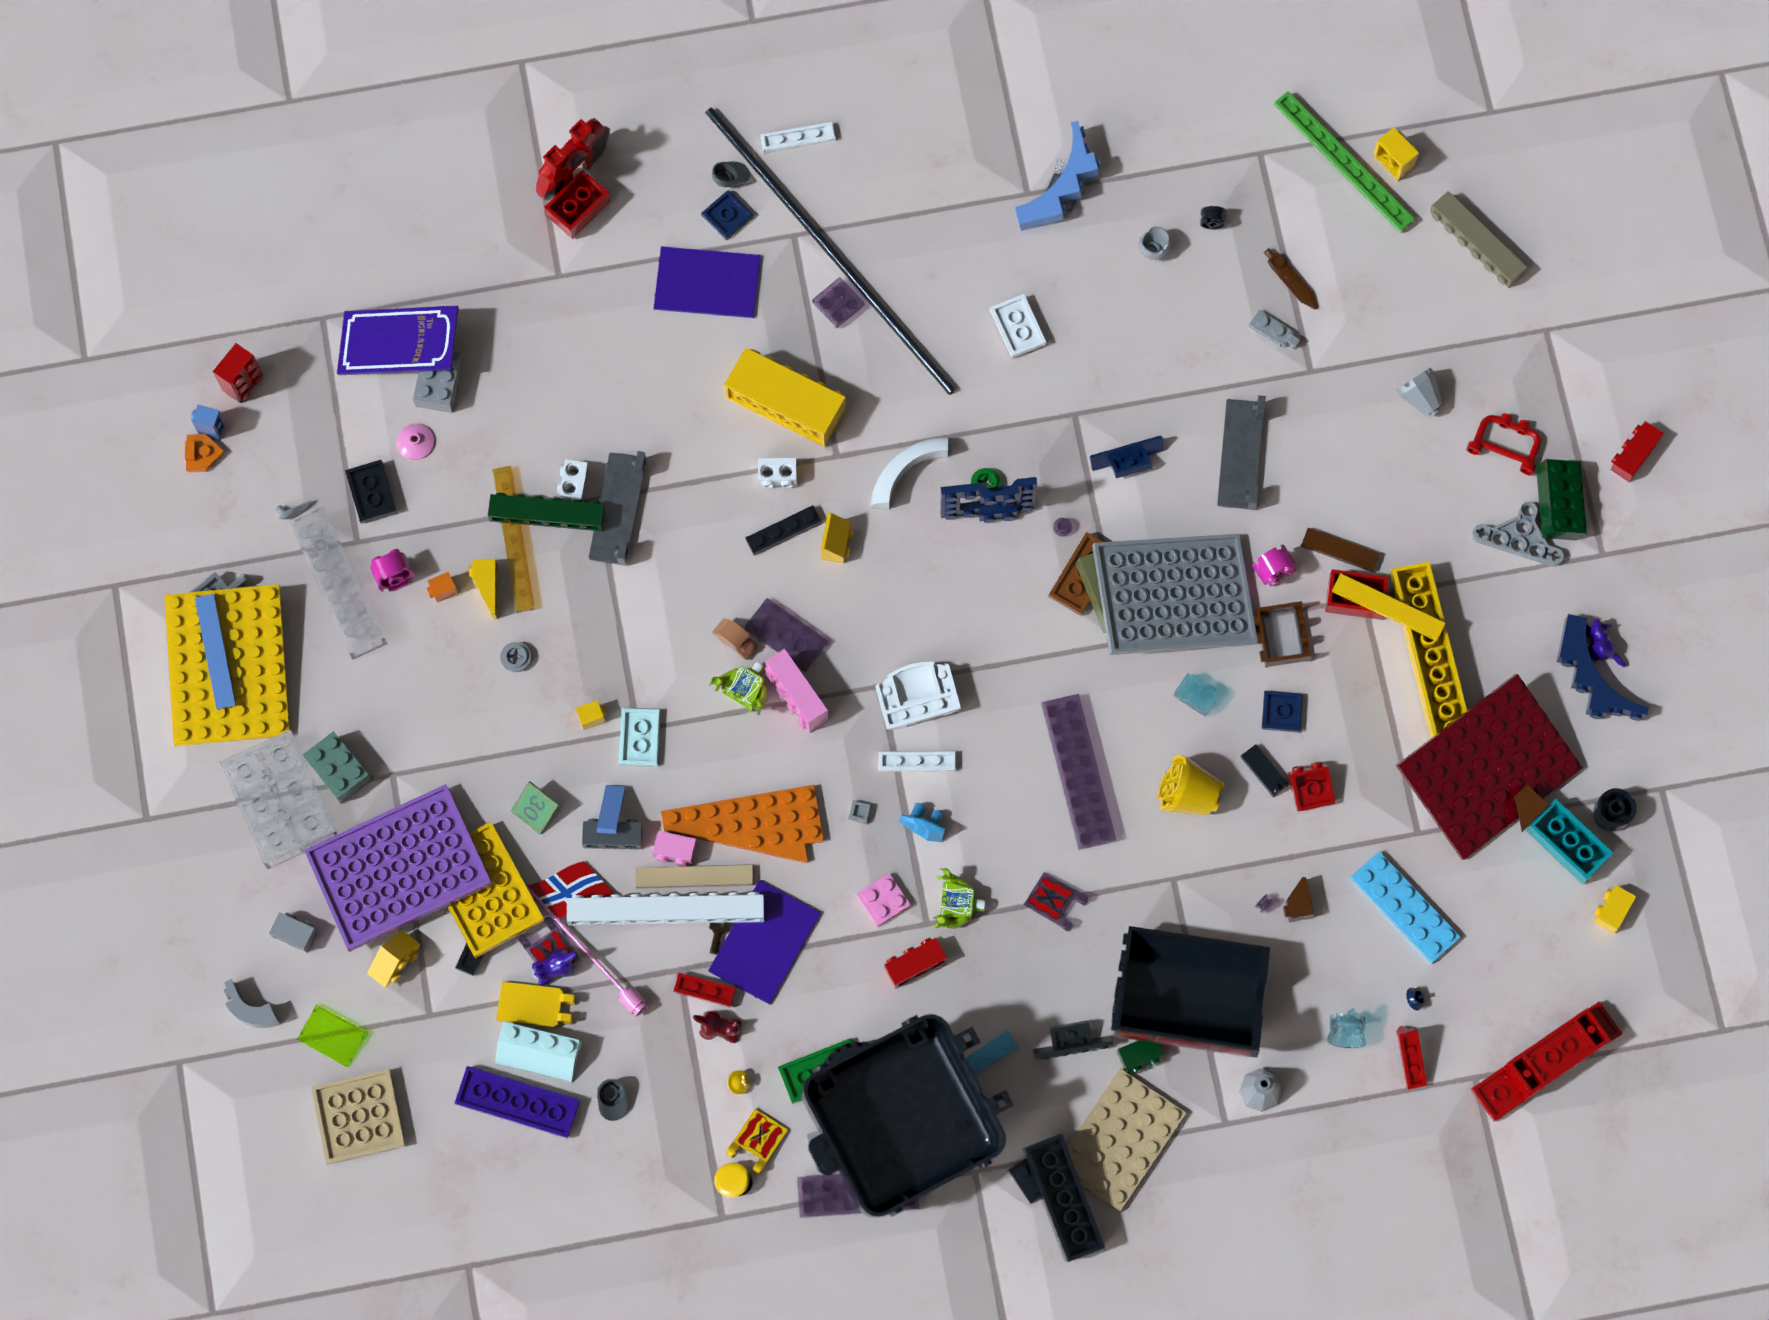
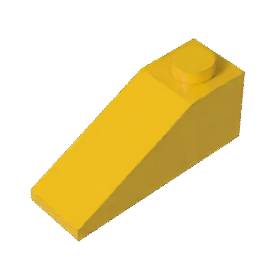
[469,559,497,619]

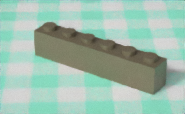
[1430,191,1527,288]

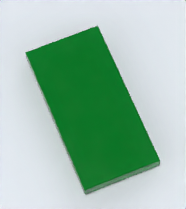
[778,1038,853,1104]

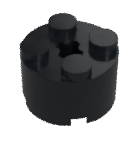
[1593,788,1637,831]

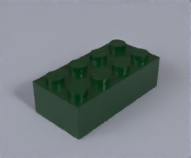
[1536,459,1587,541]

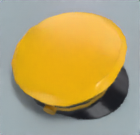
[714,1163,753,1198]

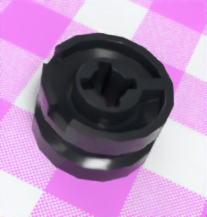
[1200,206,1226,230]

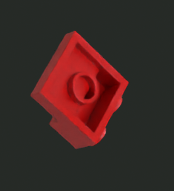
[1288,762,1336,812]

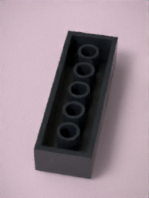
[1022,1134,1105,1262]

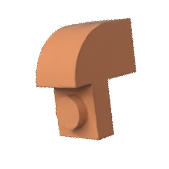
[712,618,758,660]

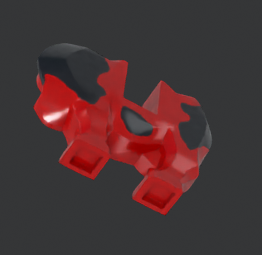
[536,118,610,201]

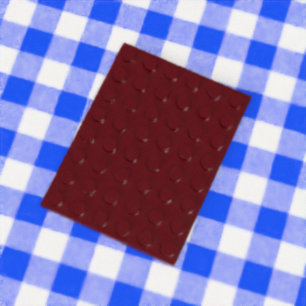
[1396,674,1583,860]

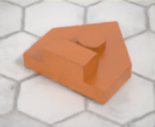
[185,434,225,472]

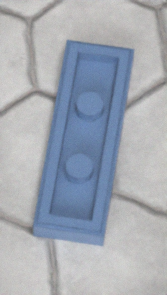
[597,785,625,834]

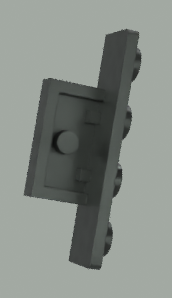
[1033,1020,1113,1060]

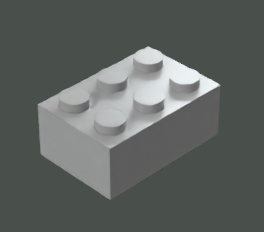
[413,352,464,413]

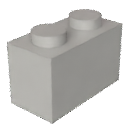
[269,912,317,953]

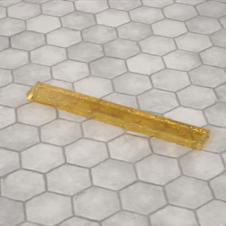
[492,466,535,613]

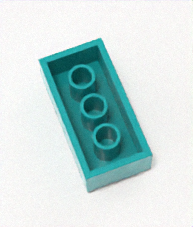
[1526,799,1613,885]

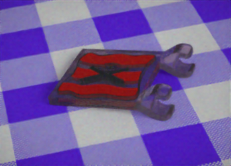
[1024,872,1088,932]
[518,916,580,964]

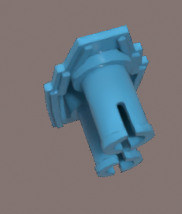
[899,803,945,842]

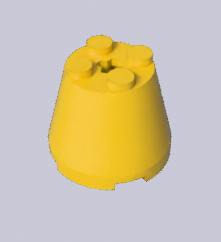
[1157,754,1224,815]

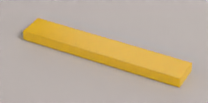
[1332,573,1445,641]

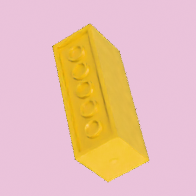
[724,347,846,447]

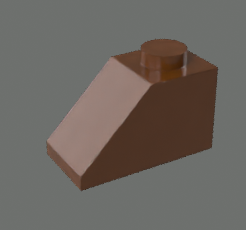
[1283,877,1314,922]

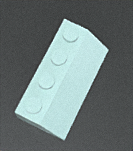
[495,1022,582,1082]

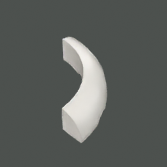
[870,437,948,509]

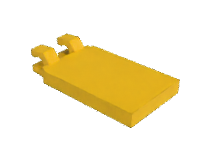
[496,982,576,1028]

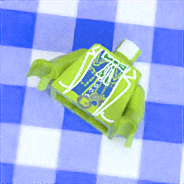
[709,662,767,715]
[933,868,985,929]

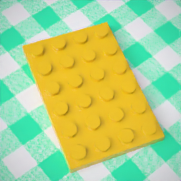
[447,822,545,958]

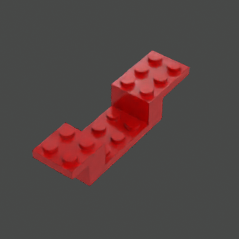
[1471,1001,1623,1122]

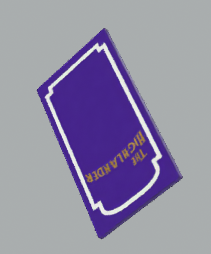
[337,305,459,375]

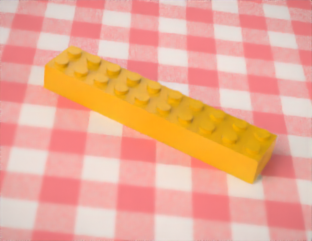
[1389,561,1467,739]

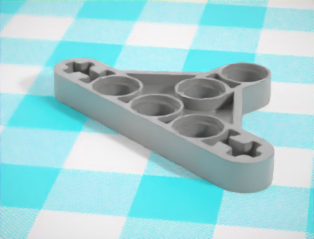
[1472,502,1564,567]

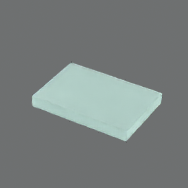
[619,708,661,767]

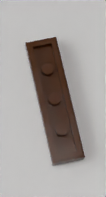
[1301,528,1379,573]

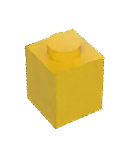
[576,700,607,730]

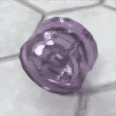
[1255,894,1274,913]

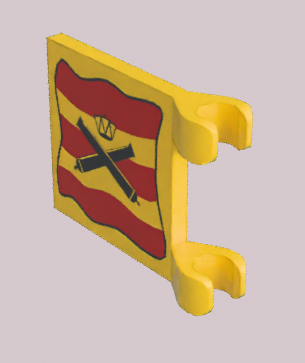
[726,1109,788,1175]

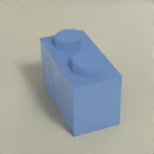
[191,404,226,440]

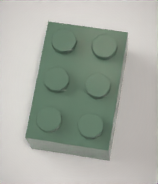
[303,731,372,804]

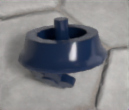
[1406,987,1426,1011]

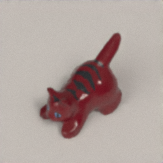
[693,1011,742,1043]

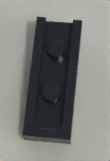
[1240,744,1289,797]

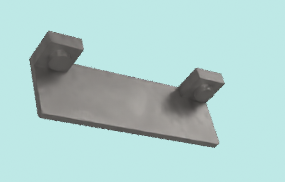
[1217,395,1266,510]
[588,451,647,566]

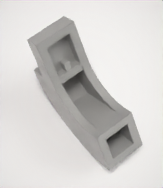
[224,979,280,1028]

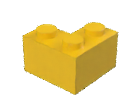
[367,930,421,987]

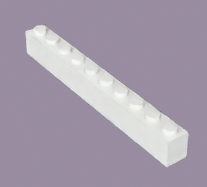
[567,892,764,926]

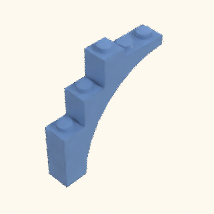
[1015,121,1101,231]

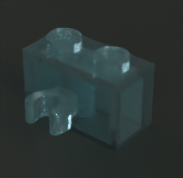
[1174,673,1220,717]

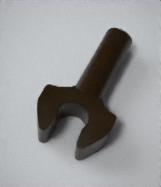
[709,922,729,955]

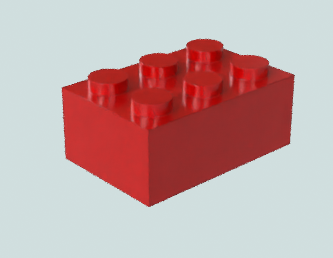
[544,169,611,239]
[212,343,263,403]
[1325,569,1389,620]

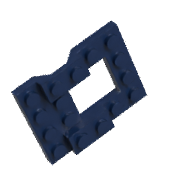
[940,477,1037,523]

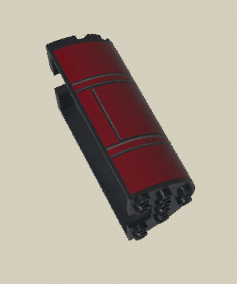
[1111,926,1270,1058]

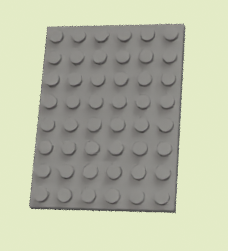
[1092,534,1258,655]

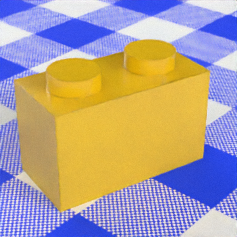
[1593,885,1636,933]

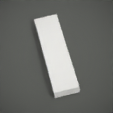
[760,122,836,153]
[879,751,956,772]

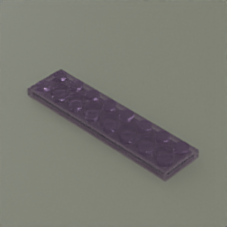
[1041,694,1116,850]

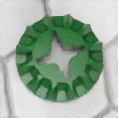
[971,468,1001,488]

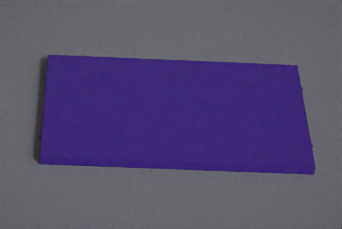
[653,246,760,318]
[708,880,821,1005]

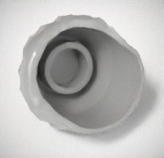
[1139,226,1171,260]

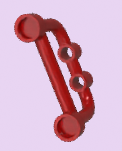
[1466,413,1541,476]

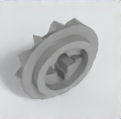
[500,642,531,672]

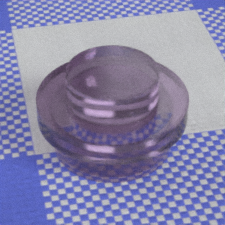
[1053,518,1072,537]

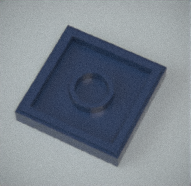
[701,190,753,240]
[1261,691,1303,733]

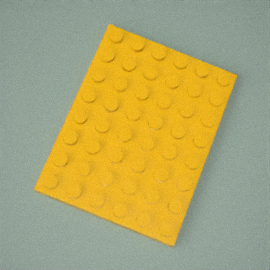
[164,584,290,747]

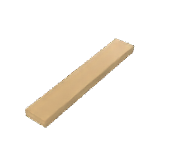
[636,865,753,889]

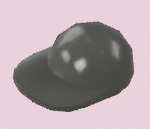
[712,161,750,188]
[597,1079,628,1121]

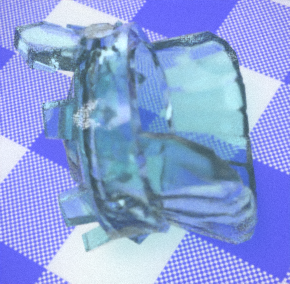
[1327,1009,1367,1048]

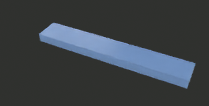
[195,594,236,710]

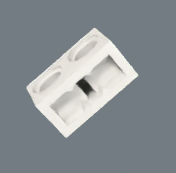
[758,458,797,488]
[557,459,589,502]

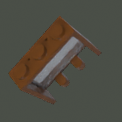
[1253,601,1312,668]

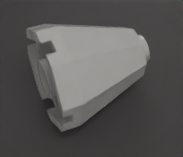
[1397,368,1443,416]
[1239,1068,1282,1112]

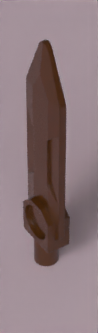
[1264,248,1318,310]

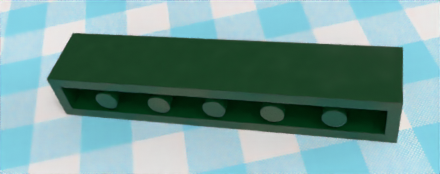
[488,492,605,532]

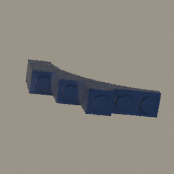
[1556,614,1649,721]

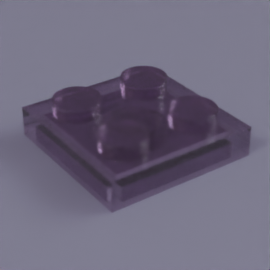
[812,277,865,328]

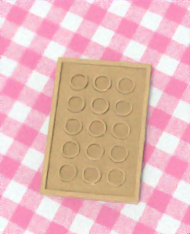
[1067,1068,1186,1212]

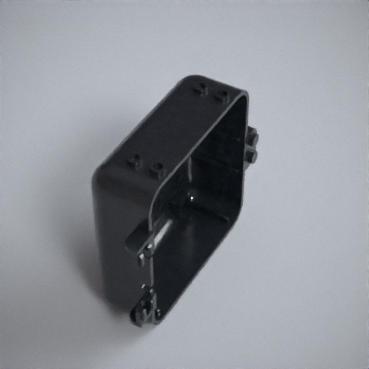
[801,1014,1014,1218]

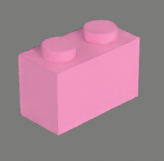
[653,831,697,867]

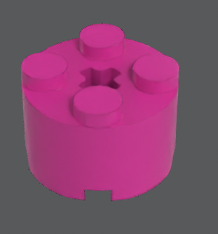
[1252,544,1297,587]
[370,549,414,592]

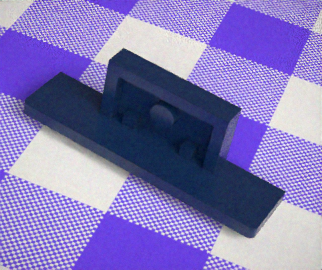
[1090,435,1164,479]

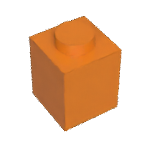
[427,572,458,602]

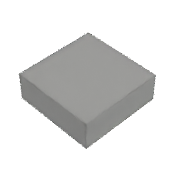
[848,800,872,824]

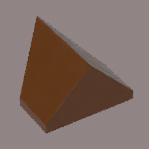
[1513,784,1549,832]

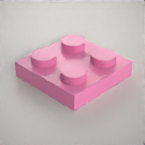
[857,873,911,927]

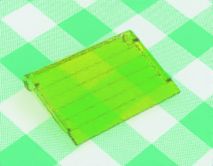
[297,1004,368,1068]

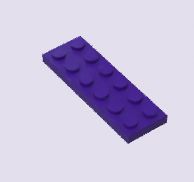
[454,1066,580,1139]

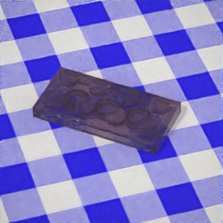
[744,598,828,673]

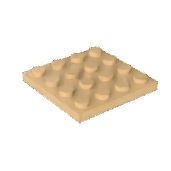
[311,1069,405,1165]

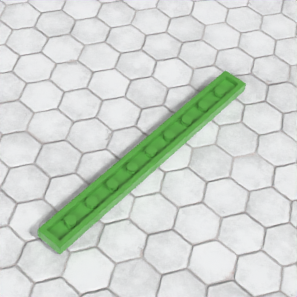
[1274,91,1415,233]

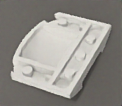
[875,662,961,730]

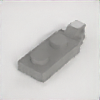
[1249,310,1300,349]

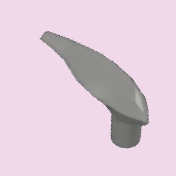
[276,500,312,519]

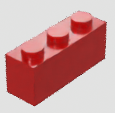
[1610,421,1664,482]
[884,938,947,989]

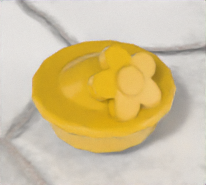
[727,1070,750,1095]

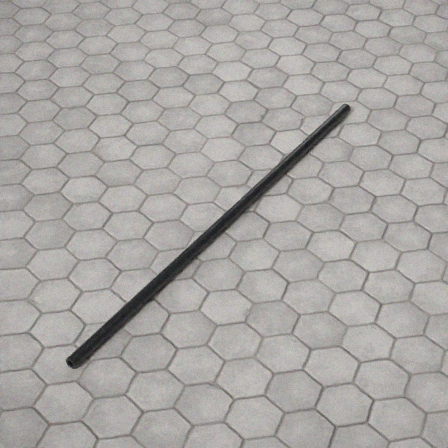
[705,107,956,395]

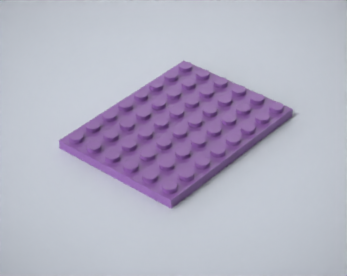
[304,784,492,952]

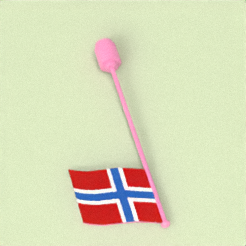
[525,861,648,1016]

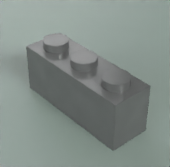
[582,819,643,850]

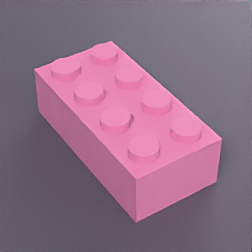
[765,649,829,733]

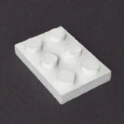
[990,294,1046,358]

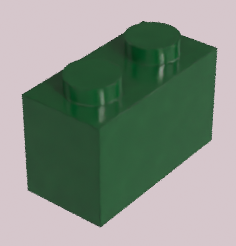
[1117,1040,1164,1075]

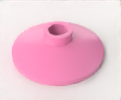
[397,424,434,460]

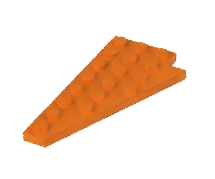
[661,785,824,863]

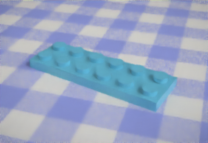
[1351,851,1460,964]

